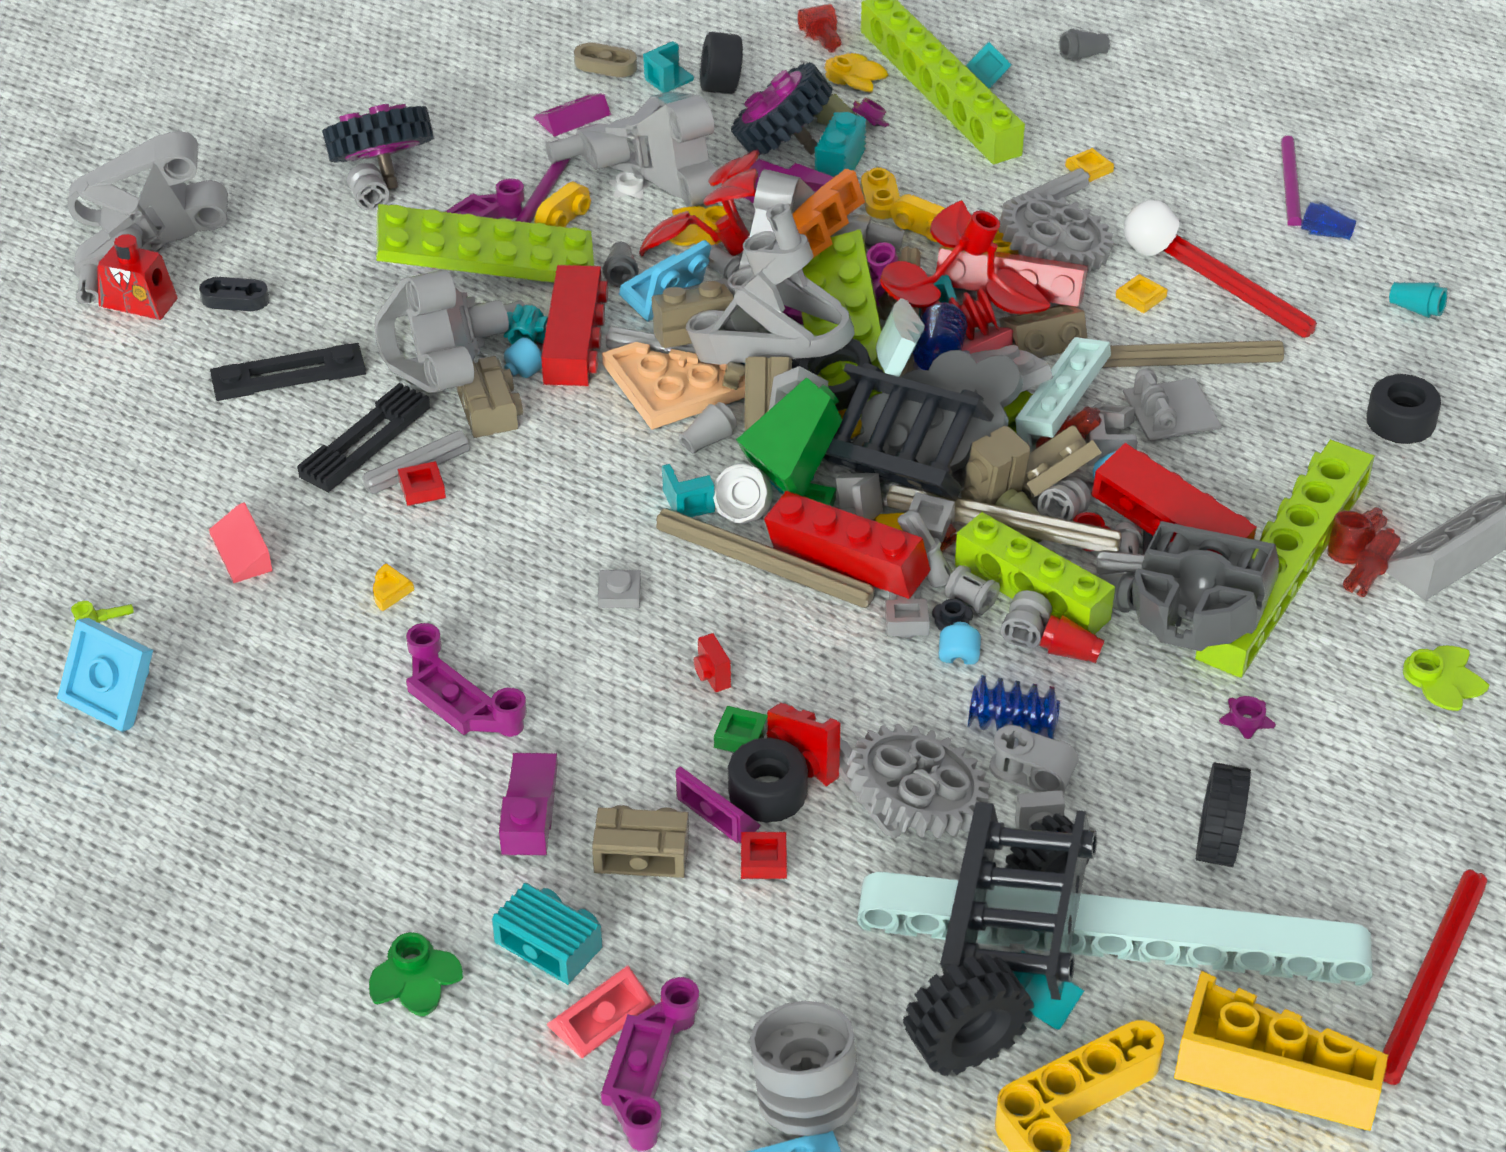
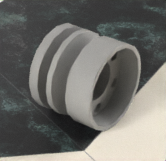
[750,1001,861,1136]

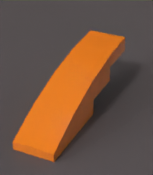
[792,169,865,259]

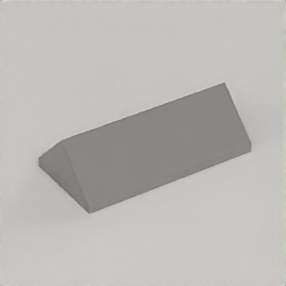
[1378,492,1506,601]

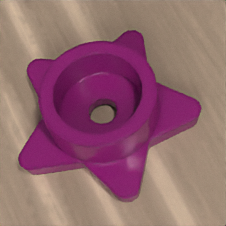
[852,98,890,127]
[1219,696,1276,739]

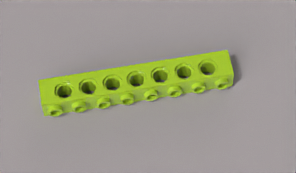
[861,0,1025,165]
[1195,439,1375,678]

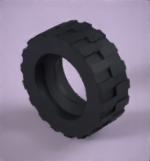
[1196,762,1251,867]

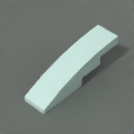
[876,298,925,377]

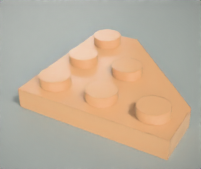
[602,342,745,430]

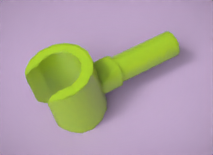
[71,601,134,623]

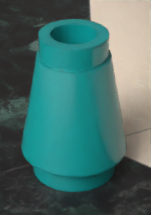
[1389,282,1448,318]

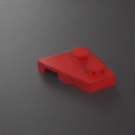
[767,702,841,786]

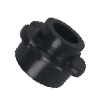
[932,599,973,631]

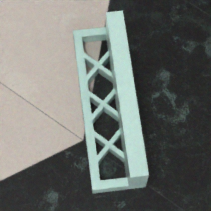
[1015,337,1111,453]

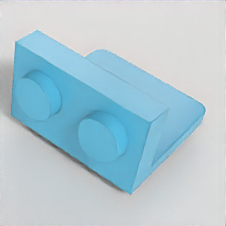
[619,240,711,322]

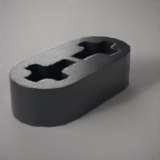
[199,277,269,311]

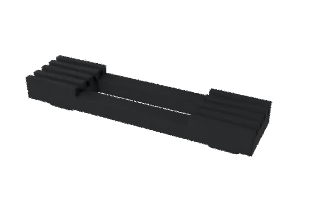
[210,342,366,401]
[297,383,430,493]

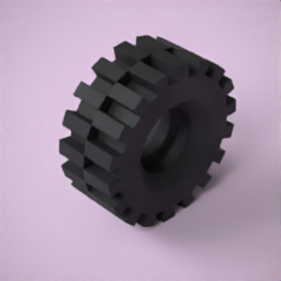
[903,954,1034,1076]

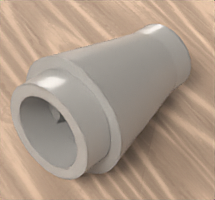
[679,402,737,454]

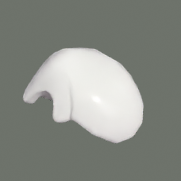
[1123,199,1179,256]
[713,463,773,524]

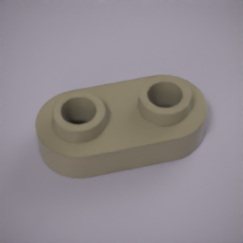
[574,42,637,77]

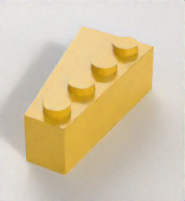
[1174,971,1388,1131]

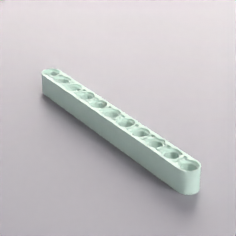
[857,872,1372,986]

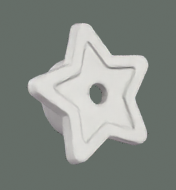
[609,171,653,199]

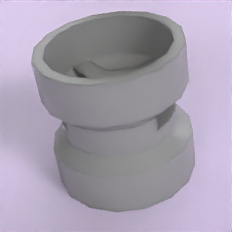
[347,163,390,211]
[1037,477,1091,521]
[1001,590,1052,649]

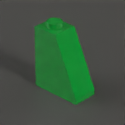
[736,377,842,496]

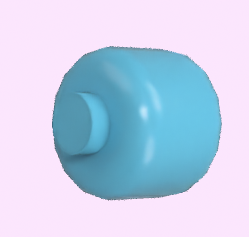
[504,337,542,378]
[938,622,981,664]

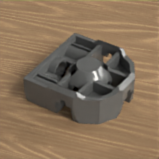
[1133,521,1279,651]

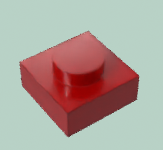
[397,461,446,506]
[694,633,731,693]
[741,832,787,879]

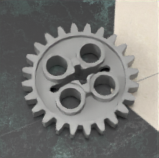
[999,193,1114,273]
[846,724,990,839]

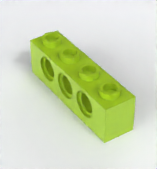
[955,512,1115,634]

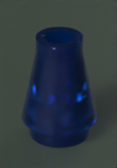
[1300,201,1357,240]

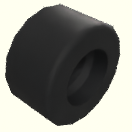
[700,31,743,94]
[1366,374,1441,444]
[728,738,808,823]

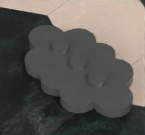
[849,350,1023,486]

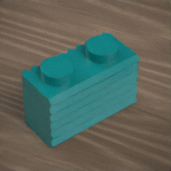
[814,112,867,177]
[492,883,603,985]

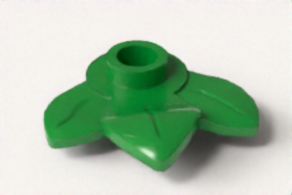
[369,932,463,1016]

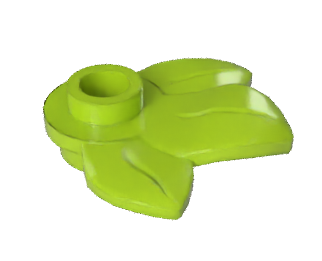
[1402,645,1489,711]

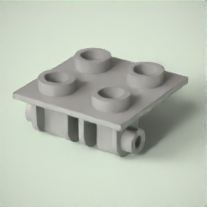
[1123,369,1222,441]

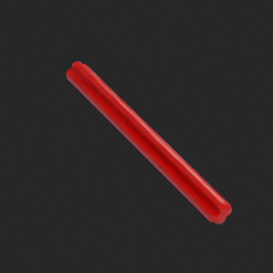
[1162,234,1317,338]
[1382,869,1487,1085]

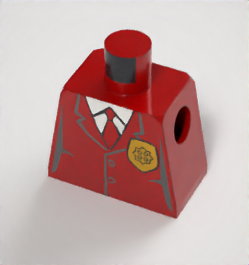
[97,234,178,320]

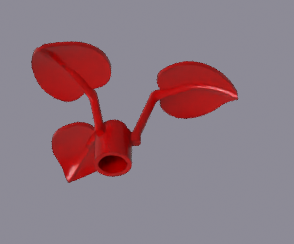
[639,150,759,257]
[879,200,1051,315]

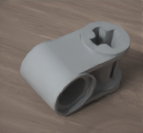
[989,725,1079,793]

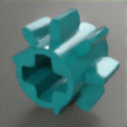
[503,304,548,345]

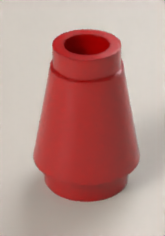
[1039,615,1105,664]

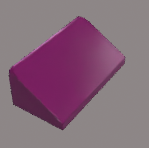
[534,93,611,137]
[676,766,761,843]

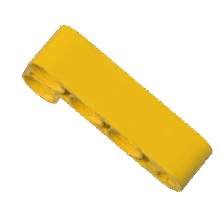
[995,1020,1164,1152]

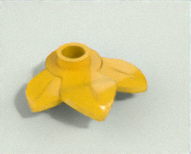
[824,53,888,92]
[669,206,726,246]

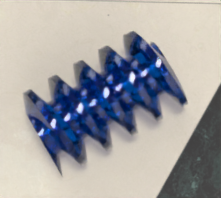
[913,302,968,371]
[968,675,1061,740]

